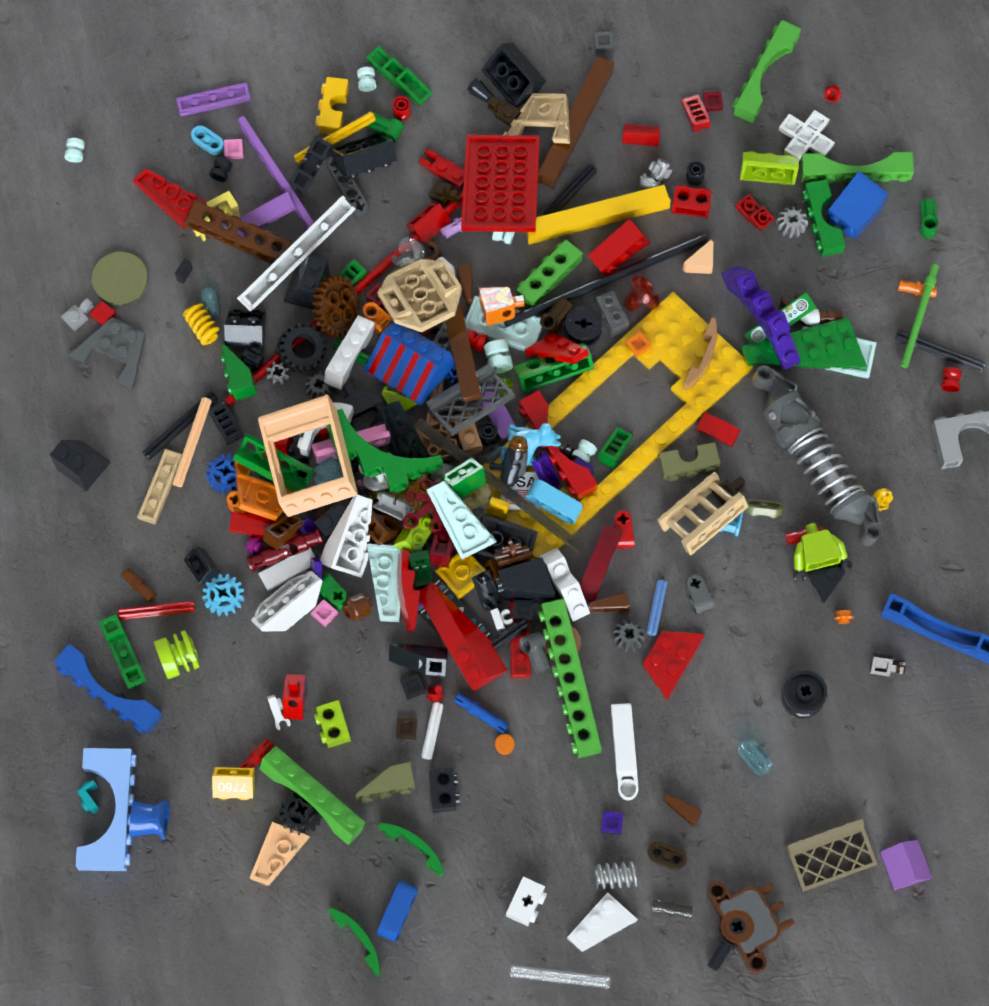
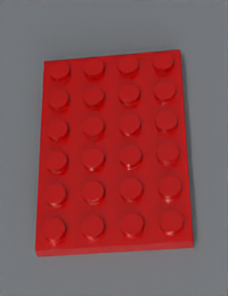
[461,135,540,232]

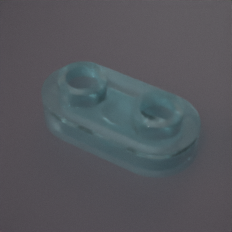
[738,739,772,776]

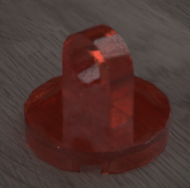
[623,276,660,311]

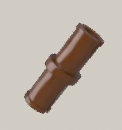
[121,567,157,602]

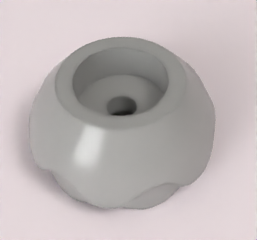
[640,173,661,189]

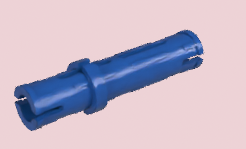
[454,691,510,734]

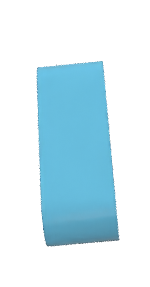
[526,479,583,524]

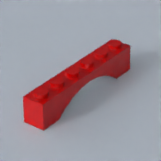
[518,391,598,501]

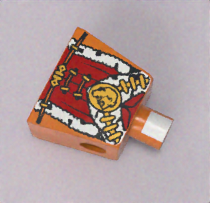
[479,287,524,326]

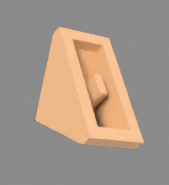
[683,240,714,274]

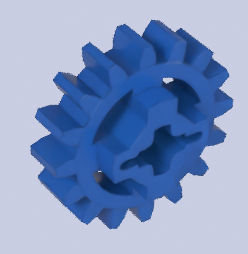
[206,453,237,495]

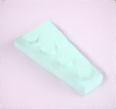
[427,481,497,559]
[367,544,401,622]

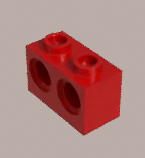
[671,185,712,218]

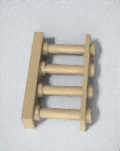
[658,472,748,556]

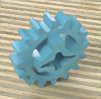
[202,574,245,616]

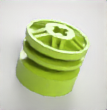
[154,630,199,680]

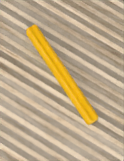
[294,112,376,164]

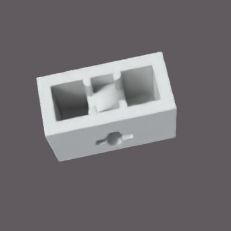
[506,877,547,926]

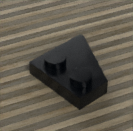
[803,565,846,603]

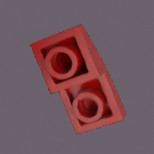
[734,194,775,231]
[696,412,741,447]

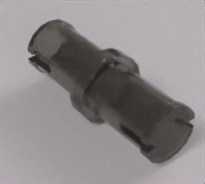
[651,898,694,919]

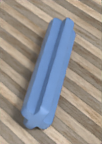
[646,580,667,636]

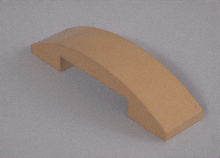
[684,318,717,390]

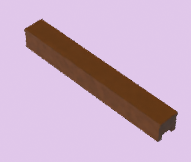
[538,56,614,190]

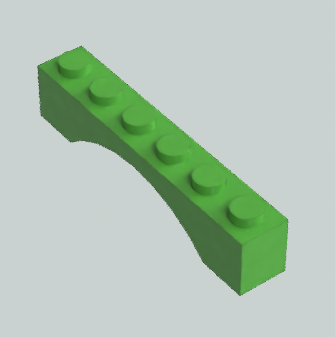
[733,20,801,123]
[800,152,914,183]
[260,746,365,846]

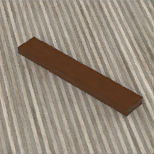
[445,303,482,402]

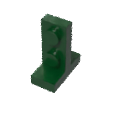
[409,547,434,589]

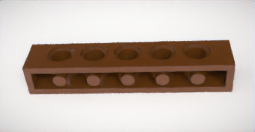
[183,200,293,264]

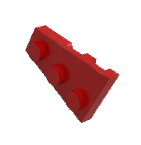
[524,333,589,364]

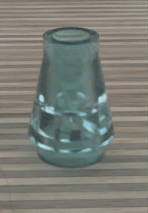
[200,287,220,316]

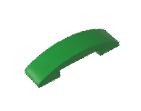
[98,614,146,689]
[378,823,444,878]
[328,908,381,978]

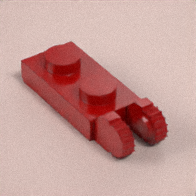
[418,149,464,189]

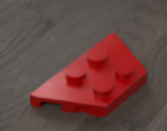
[642,631,705,700]

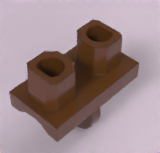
[494,540,533,570]

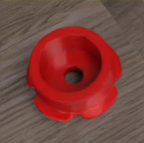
[824,85,842,102]

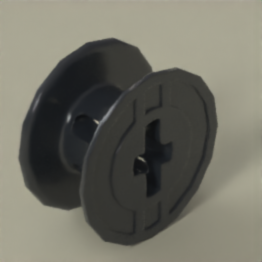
[565,306,602,347]

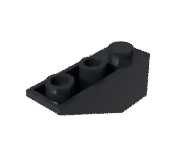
[389,643,448,676]

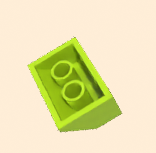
[740,151,799,185]

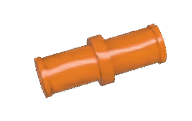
[897,279,937,298]

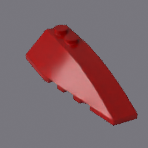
[419,583,508,691]

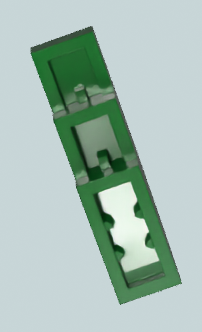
[365,46,432,106]

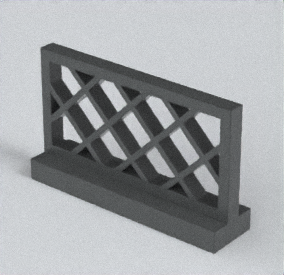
[426,364,515,436]

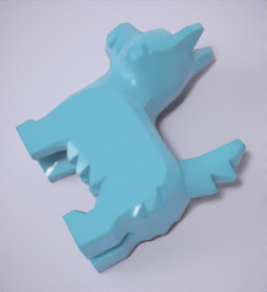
[501,423,561,466]

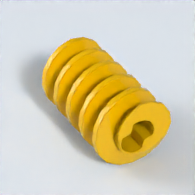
[183,303,220,345]

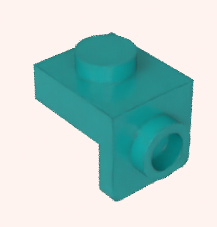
[77,780,100,815]

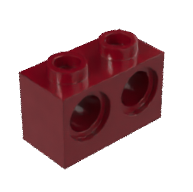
[430,521,454,568]

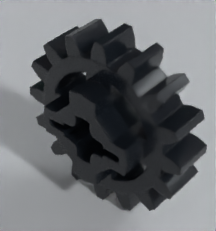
[279,792,322,835]

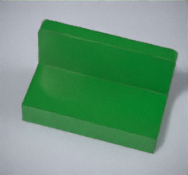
[441,458,486,499]

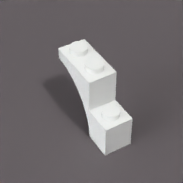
[539,548,590,621]

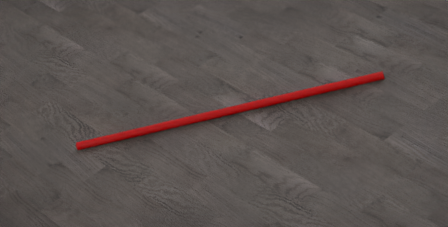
[223,191,463,407]

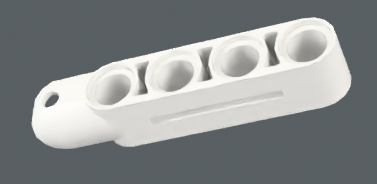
[611,703,638,801]

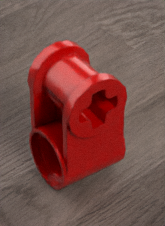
[614,510,634,549]

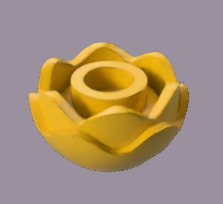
[872,488,893,511]

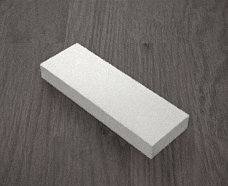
[258,548,315,591]

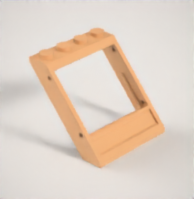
[258,395,358,517]

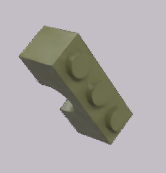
[658,442,720,481]

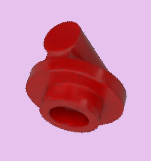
[425,685,445,702]

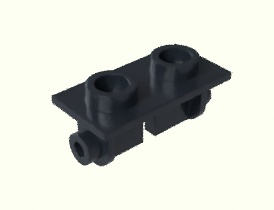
[471,569,502,611]

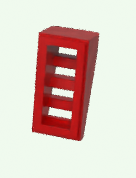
[681,95,711,132]

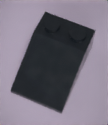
[476,512,538,565]

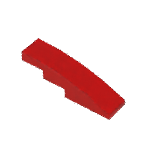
[229,512,299,539]
[397,550,420,633]

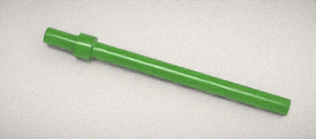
[900,264,939,368]

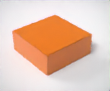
[625,331,652,358]

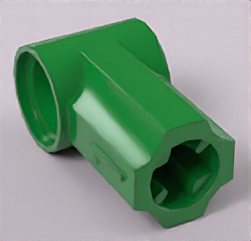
[366,112,404,143]
[919,199,939,239]

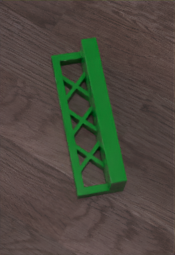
[233,434,314,492]

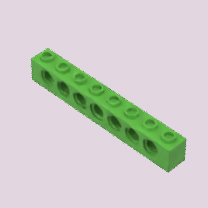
[538,599,602,758]

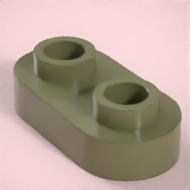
[745,499,783,518]

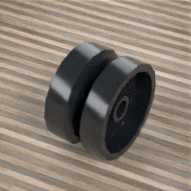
[781,670,827,719]

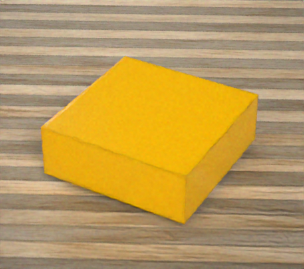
[487,497,510,520]

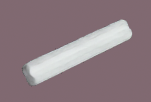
[421,702,443,760]

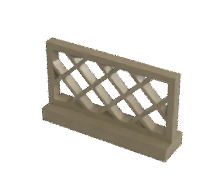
[784,819,878,892]

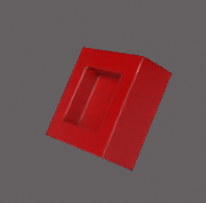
[89,301,116,326]

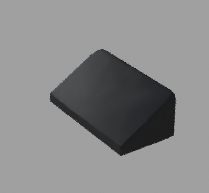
[184,546,221,585]

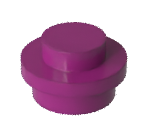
[246,536,263,555]

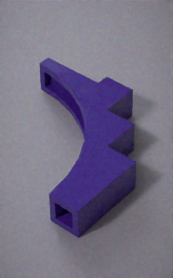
[721,266,801,370]

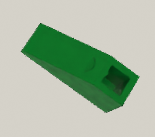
[220,344,258,401]

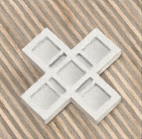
[779,110,835,162]

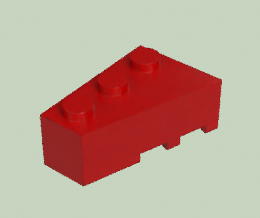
[587,219,651,275]

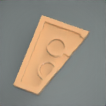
[250,822,310,886]

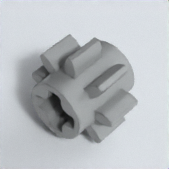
[648,158,672,181]
[266,362,289,385]

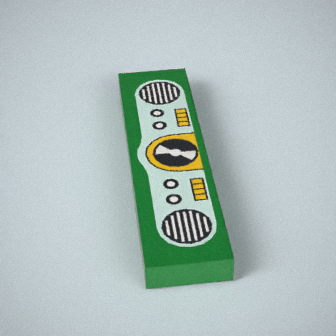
[744,292,817,344]

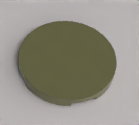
[92,252,148,305]

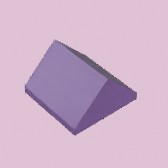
[880,840,932,890]

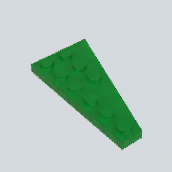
[741,317,867,370]

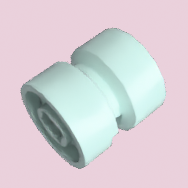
[484,340,513,374]

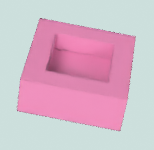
[224,139,244,160]
[310,599,338,627]

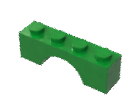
[802,179,845,257]

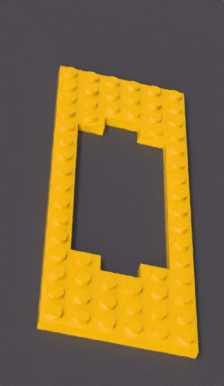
[465,292,753,561]

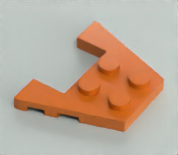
[235,461,305,521]

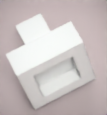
[491,608,514,633]

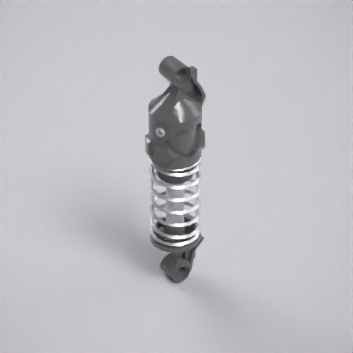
[751,365,884,546]

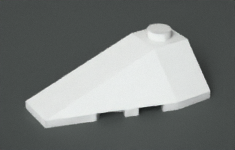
[320,495,372,578]

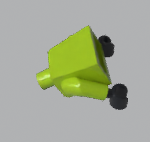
[793,523,852,582]

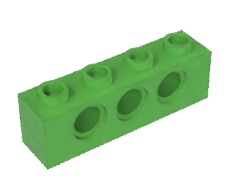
[516,240,583,308]

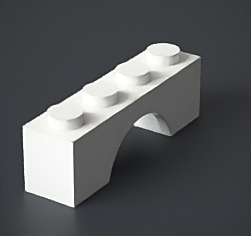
[324,315,375,390]

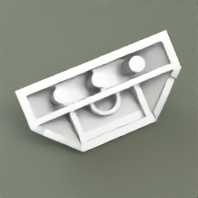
[251,571,322,631]

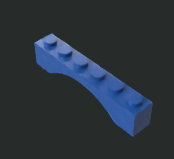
[880,593,989,664]
[54,644,163,734]

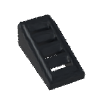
[208,401,244,445]

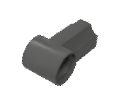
[519,632,551,673]

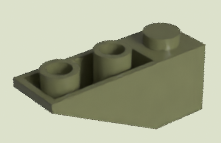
[355,762,415,803]

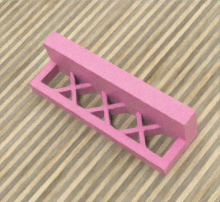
[311,424,391,464]

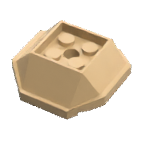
[377,259,462,332]

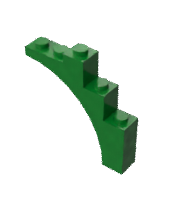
[326,409,443,493]

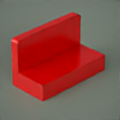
[622,124,660,147]
[406,203,451,243]

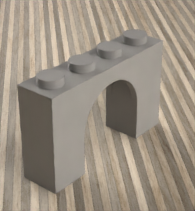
[931,410,989,469]

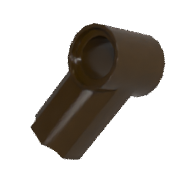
[540,296,575,334]

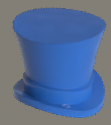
[129,800,170,840]

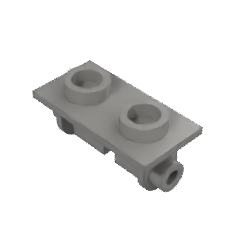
[373,491,416,522]

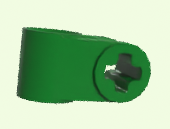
[319,573,347,610]

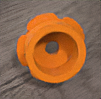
[834,610,854,624]

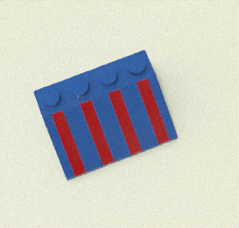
[364,321,455,406]

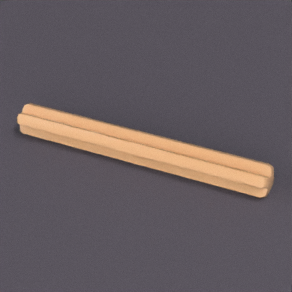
[173,397,212,487]

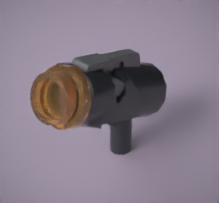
[489,436,528,486]

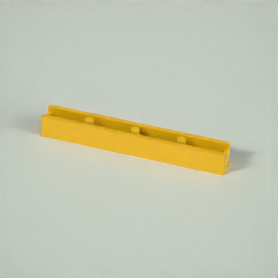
[526,185,671,245]

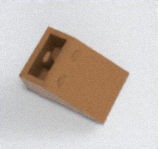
[416,412,483,461]

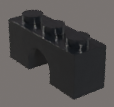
[289,136,332,193]

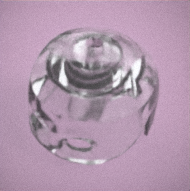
[391,237,425,268]

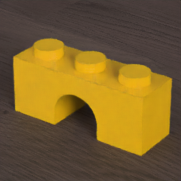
[315,77,349,135]

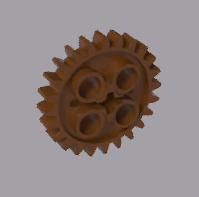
[312,276,360,337]

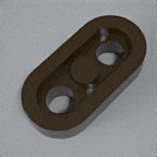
[647,841,687,870]

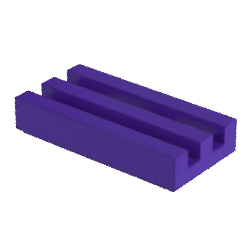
[532,452,560,488]

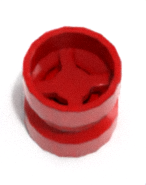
[392,96,411,121]
[468,329,488,353]
[941,368,962,392]

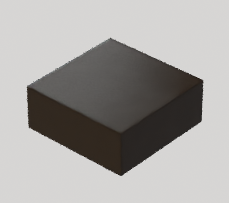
[396,718,417,740]

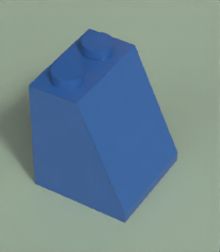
[827,171,888,239]

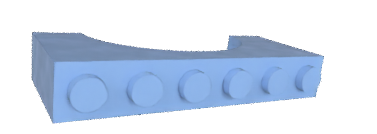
[76,748,137,871]

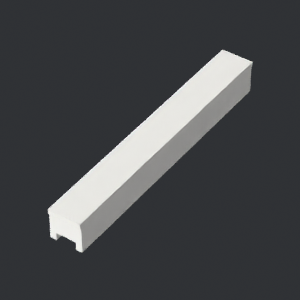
[237,196,356,312]

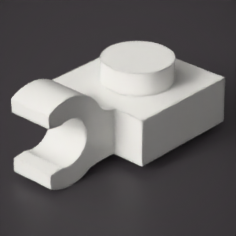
[267,694,290,730]

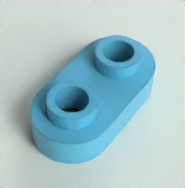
[191,126,224,155]

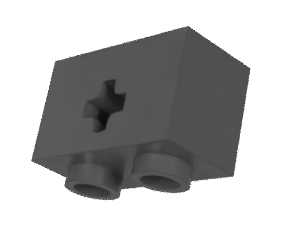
[595,291,629,338]

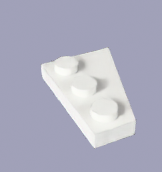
[567,892,638,952]

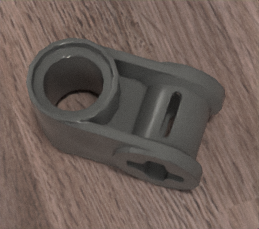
[685,575,715,614]

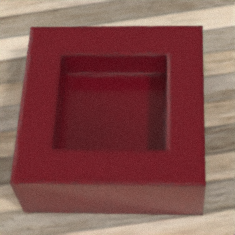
[703,91,723,112]

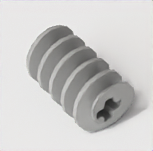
[595,861,637,890]

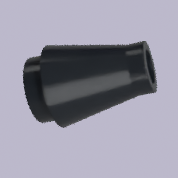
[467,78,495,104]

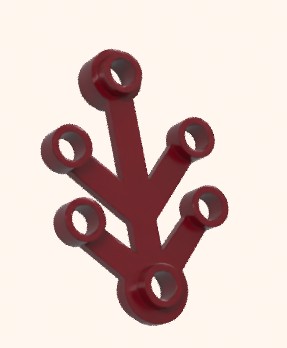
[402,478,442,533]

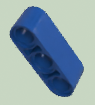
[377,880,419,942]

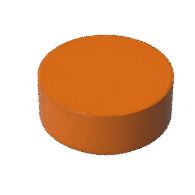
[495,734,515,755]

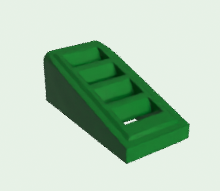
[337,259,367,287]
[597,426,634,469]

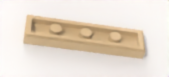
[137,449,182,525]

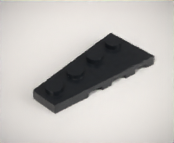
[380,401,431,458]

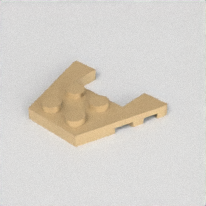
[503,93,570,144]

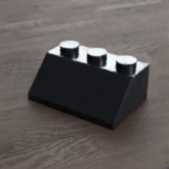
[481,43,546,108]
[329,133,397,178]
[307,478,374,538]

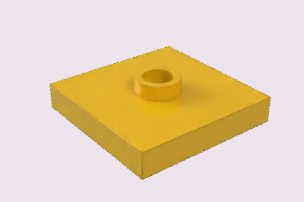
[435,553,486,599]

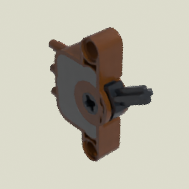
[707,881,795,975]

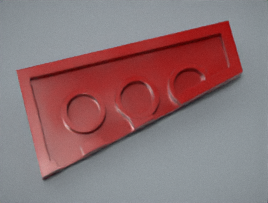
[133,168,208,229]

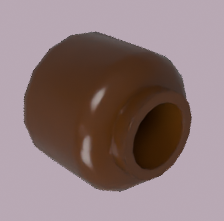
[342,593,373,621]

